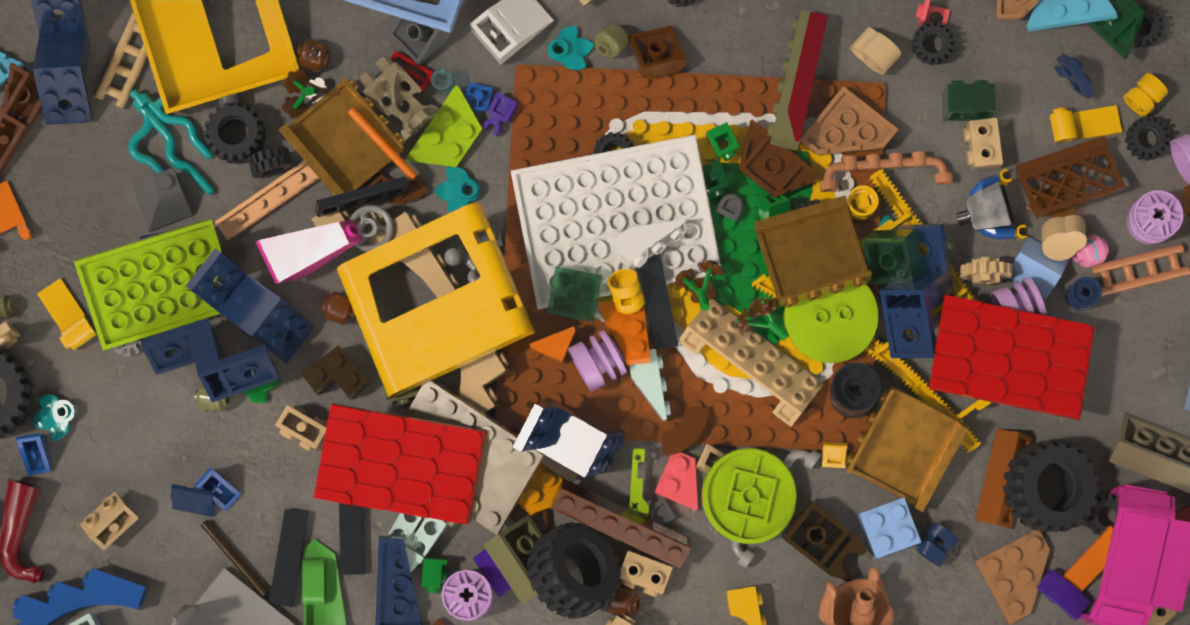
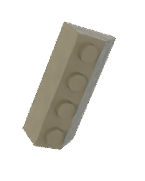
[1109,413,1190,493]

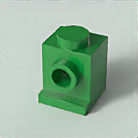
[705,122,740,161]
[421,558,449,594]

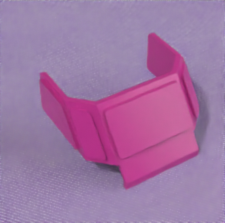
[1079,485,1190,625]

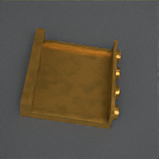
[279,76,405,196]
[754,195,872,308]
[845,386,968,512]

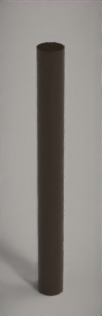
[201,520,269,597]

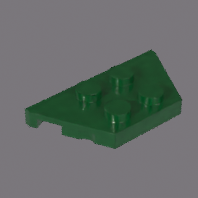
[1086,0,1145,60]

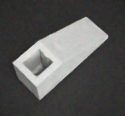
[612,219,686,270]

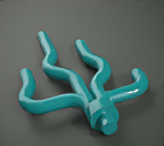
[128,89,215,195]

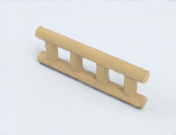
[94,13,148,109]

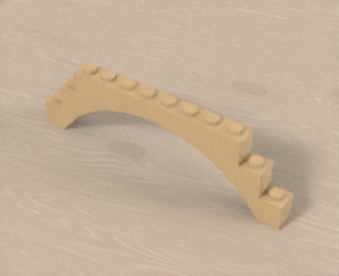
[311,210,510,414]

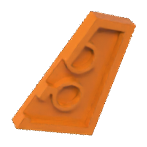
[596,301,650,365]

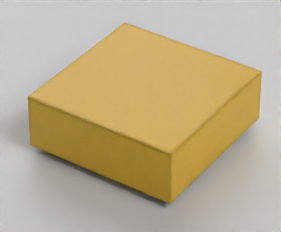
[822,442,847,468]

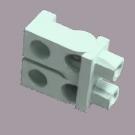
[387,513,448,572]

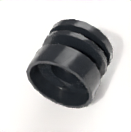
[830,363,881,419]

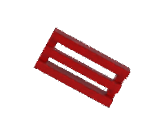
[390,51,435,94]

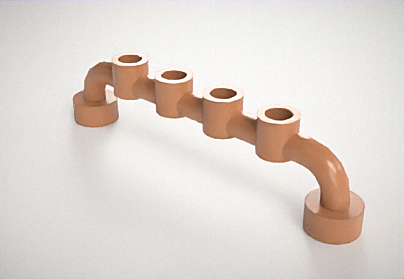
[820,151,954,192]

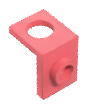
[916,0,950,27]

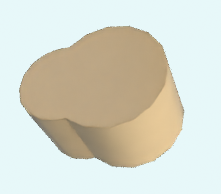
[850,27,901,75]
[1041,215,1087,261]

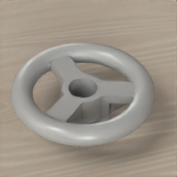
[349,205,394,252]

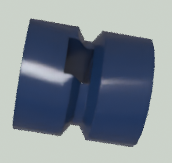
[1065,277,1102,311]
[915,522,960,567]

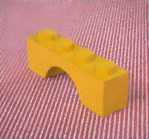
[726,586,766,625]

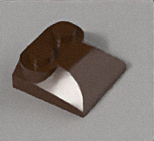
[628,25,687,79]

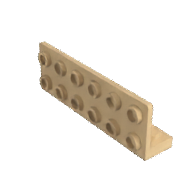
[678,299,823,427]

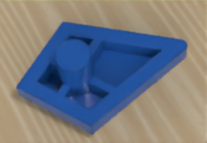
[463,82,493,112]

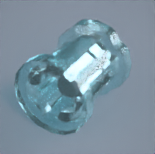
[431,69,453,94]

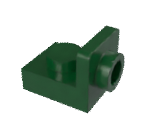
[706,159,730,199]

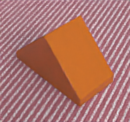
[530,326,576,364]

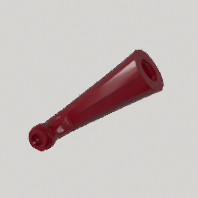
[0,478,45,584]

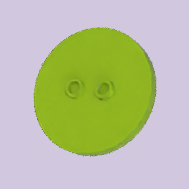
[783,285,878,363]
[702,448,797,544]

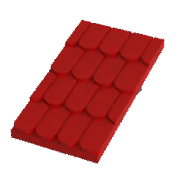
[929,295,1095,421]
[313,404,487,524]

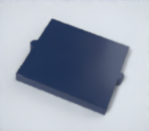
[170,484,216,517]

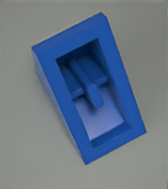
[16,433,51,475]
[194,467,241,511]

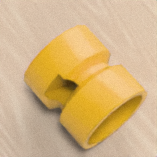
[1123,73,1168,117]
[847,185,879,221]
[607,269,645,314]

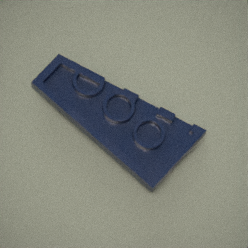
[375,536,422,625]

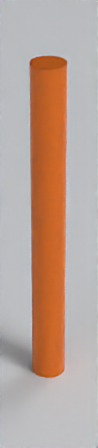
[348,107,418,181]

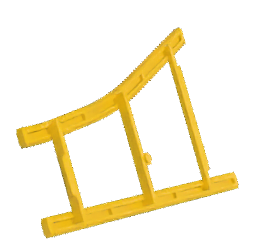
[752,169,992,453]

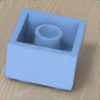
[857,498,921,560]

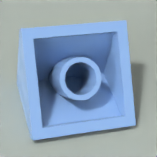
[1008,236,1069,300]

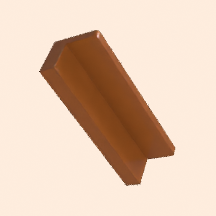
[975,429,1033,529]

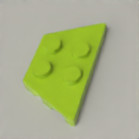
[406,85,483,167]

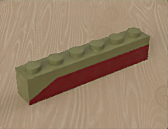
[767,10,828,151]

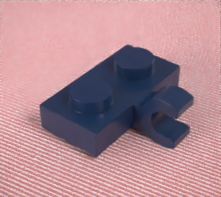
[1054,53,1095,99]

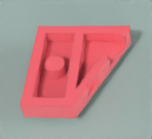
[655,452,698,511]

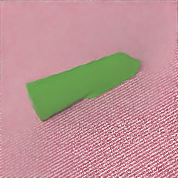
[302,539,346,625]

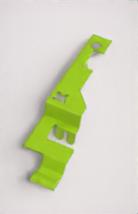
[629,448,649,551]

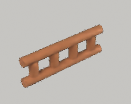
[1090,243,1190,297]

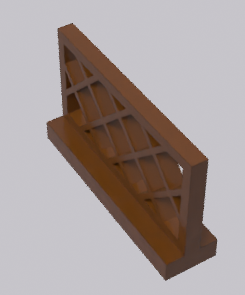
[1015,135,1126,219]

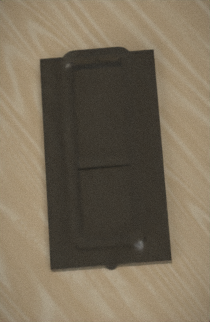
[219,226,277,274]

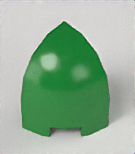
[758,193,790,220]

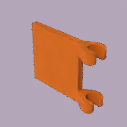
[0,181,32,240]

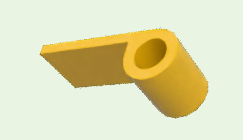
[1049,105,1122,144]
[37,278,98,350]

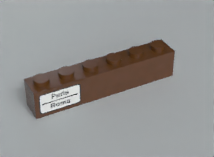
[551,479,692,569]

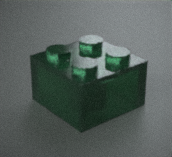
[942,80,996,121]
[862,228,924,284]
[547,266,602,322]

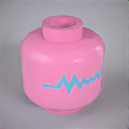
[1072,234,1109,268]

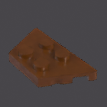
[739,119,822,198]

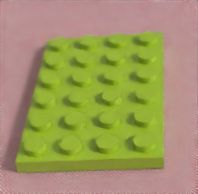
[74,218,222,351]

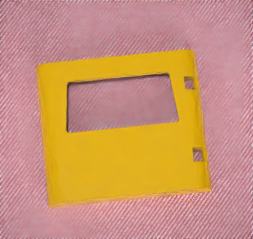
[130,0,299,114]
[337,203,535,399]

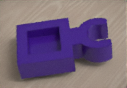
[482,92,519,137]

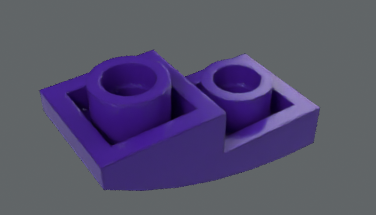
[1036,569,1090,620]

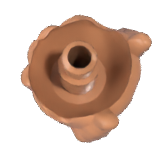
[818,567,895,625]

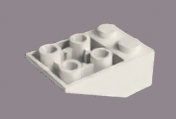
[470,0,554,65]

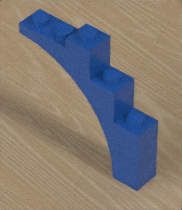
[12,568,149,625]

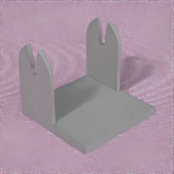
[171,568,295,625]

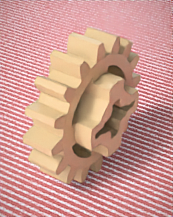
[960,257,1012,285]

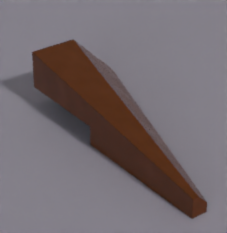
[0,62,42,175]

